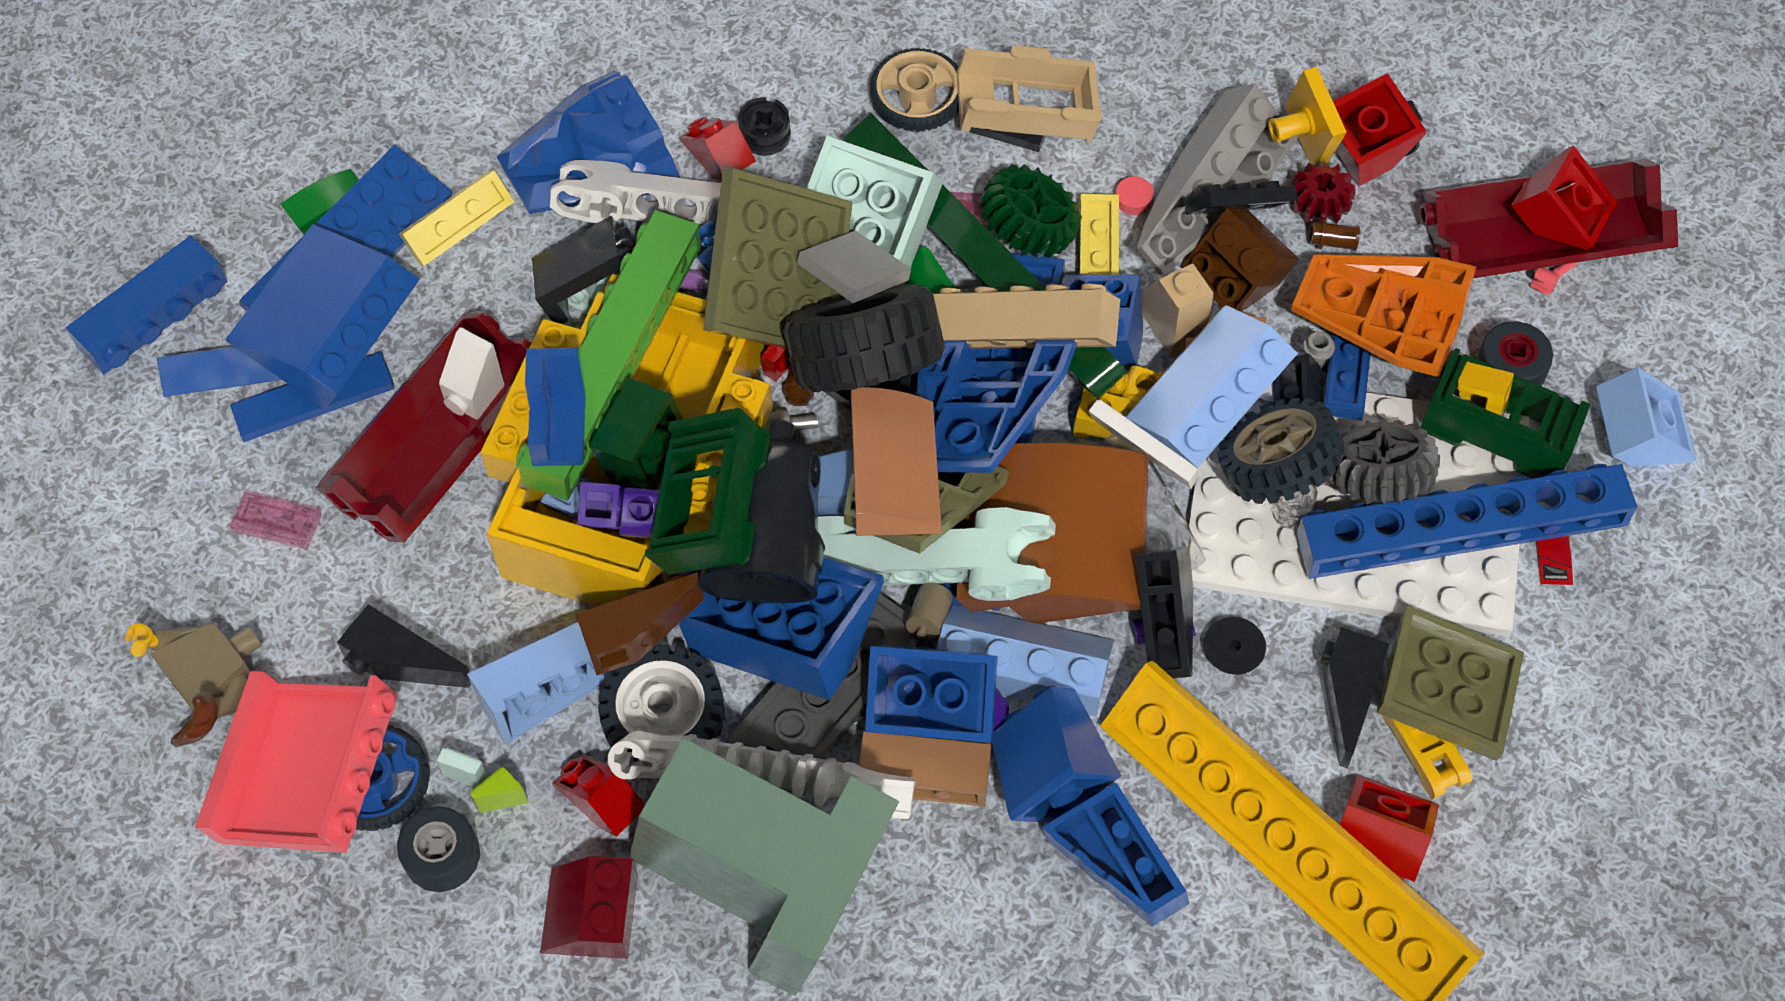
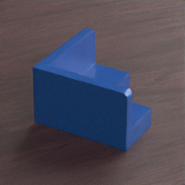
[525,348,586,466]

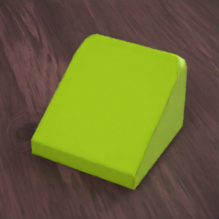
[470,767,528,813]

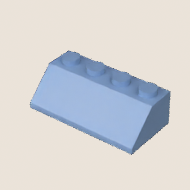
[1125,305,1298,468]
[937,605,1114,717]

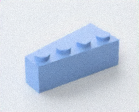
[467,622,614,744]

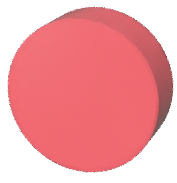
[1116,176,1154,215]

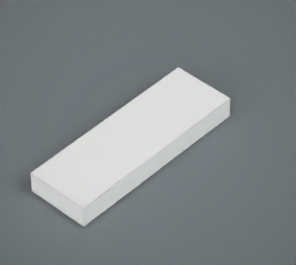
[1089,400,1199,489]

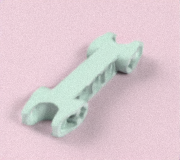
[818,507,1056,601]

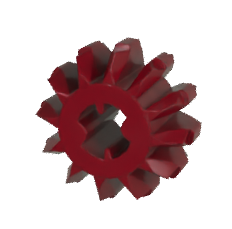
[1292,160,1356,224]

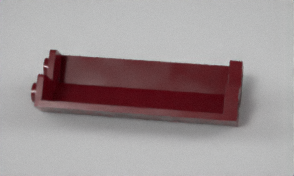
[1420,159,1678,278]
[315,312,533,543]

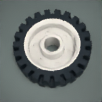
[598,645,725,762]

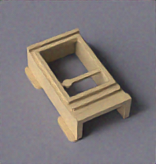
[956,45,1102,143]

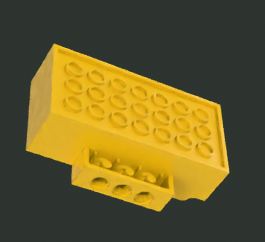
[480,274,773,605]

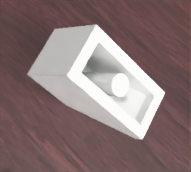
[439,327,505,420]

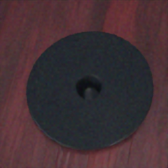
[1203,617,1266,675]

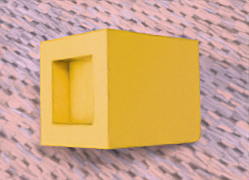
[1457,362,1514,416]

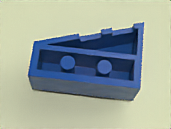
[1042,782,1189,927]

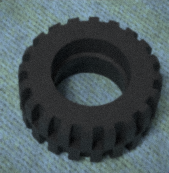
[783,284,945,393]

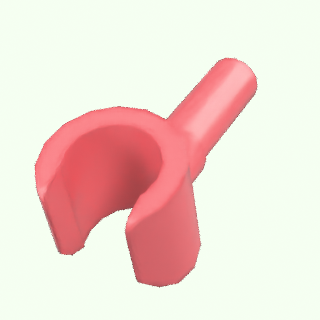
[1530,263,1577,295]

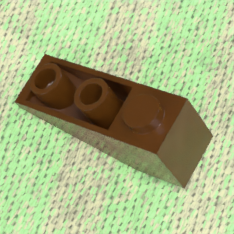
[576,572,705,676]

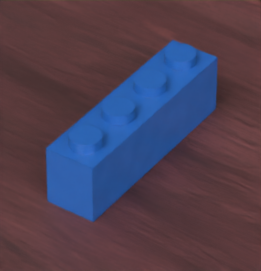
[65,235,228,375]

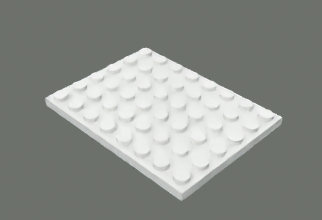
[1186,382,1529,637]

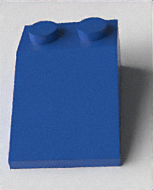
[865,644,998,743]

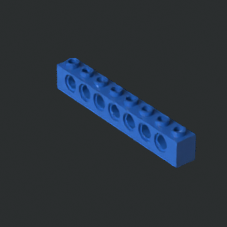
[1296,464,1637,579]

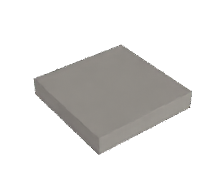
[797,230,911,303]

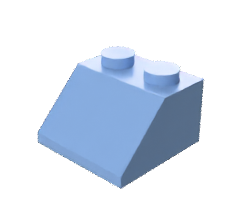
[1596,367,1697,467]

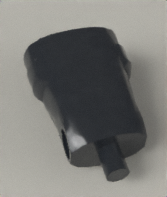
[698,420,826,603]

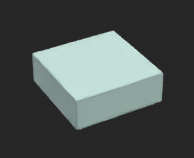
[437,748,488,788]

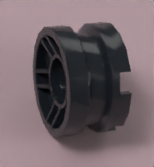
[738,97,791,156]

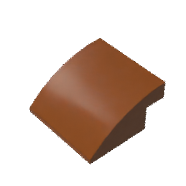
[956,443,1148,623]

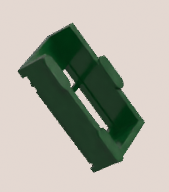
[1420,348,1591,479]
[644,407,770,575]

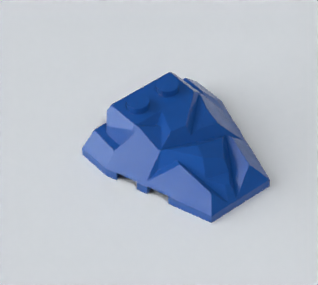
[497,71,680,214]

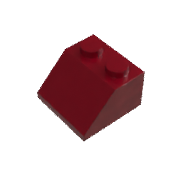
[540,856,638,959]

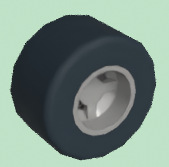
[396,806,480,892]

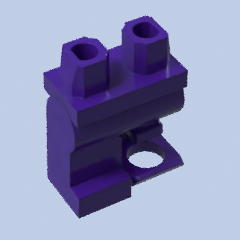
[573,482,660,538]

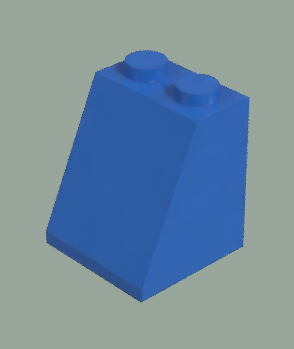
[992,685,1121,822]

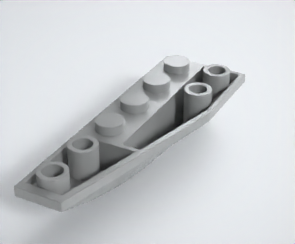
[1136,83,1298,275]

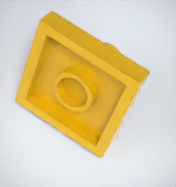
[1268,67,1346,167]

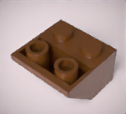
[1181,208,1300,312]

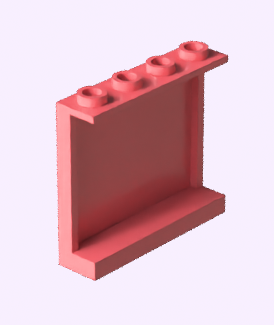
[195,671,398,853]

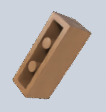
[859,731,991,807]

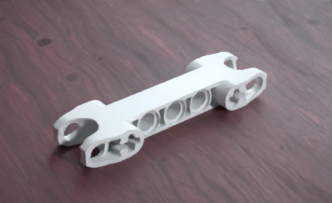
[550,160,721,227]

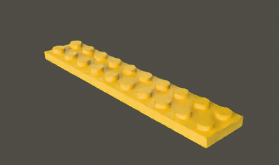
[1099,661,1485,1001]

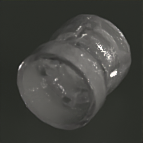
[1271,484,1318,529]

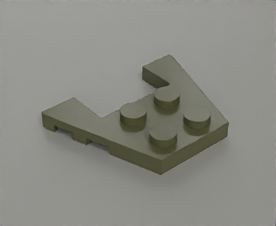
[844,466,1009,554]

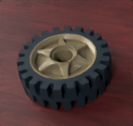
[1217,398,1345,504]

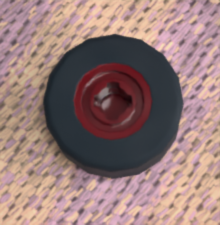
[1477,321,1554,386]

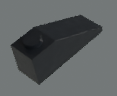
[1135,546,1193,678]
[337,604,471,688]
[1320,627,1390,769]

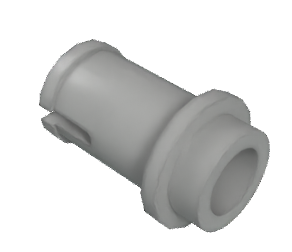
[1303,332,1335,372]

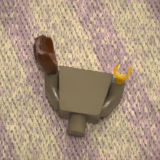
[124,623,262,747]

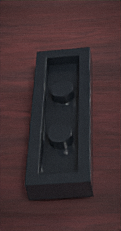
[1184,181,1298,215]

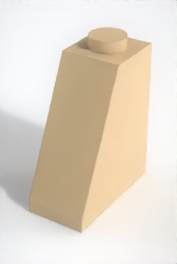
[1142,264,1214,358]

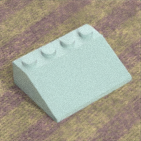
[807,136,943,286]

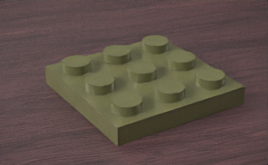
[1377,605,1524,761]

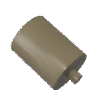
[906,583,953,641]

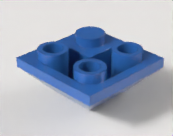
[1062,275,1143,367]

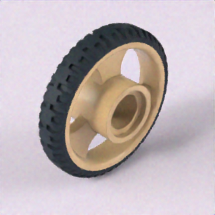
[870,48,959,132]

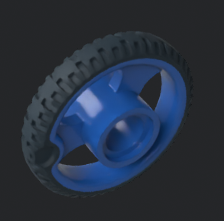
[356,725,430,831]

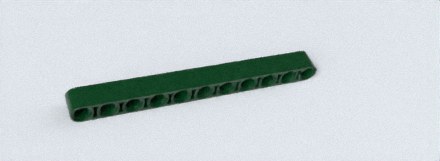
[842,111,1128,400]

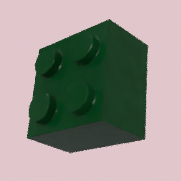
[589,378,683,490]

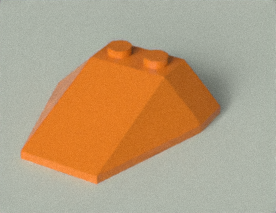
[1291,254,1476,378]

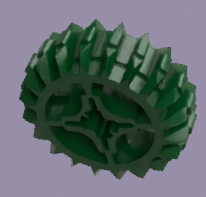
[979,164,1082,259]

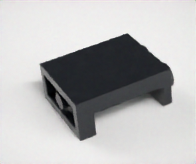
[532,215,636,324]

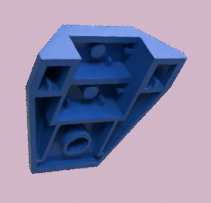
[917,340,1077,473]

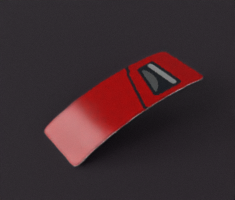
[1537,536,1573,585]

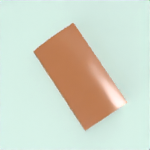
[851,387,941,536]

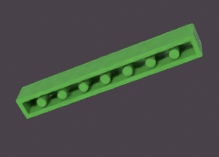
[516,210,701,501]

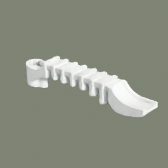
[608,731,916,819]

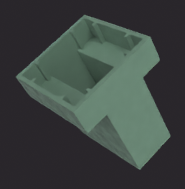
[629,737,900,996]

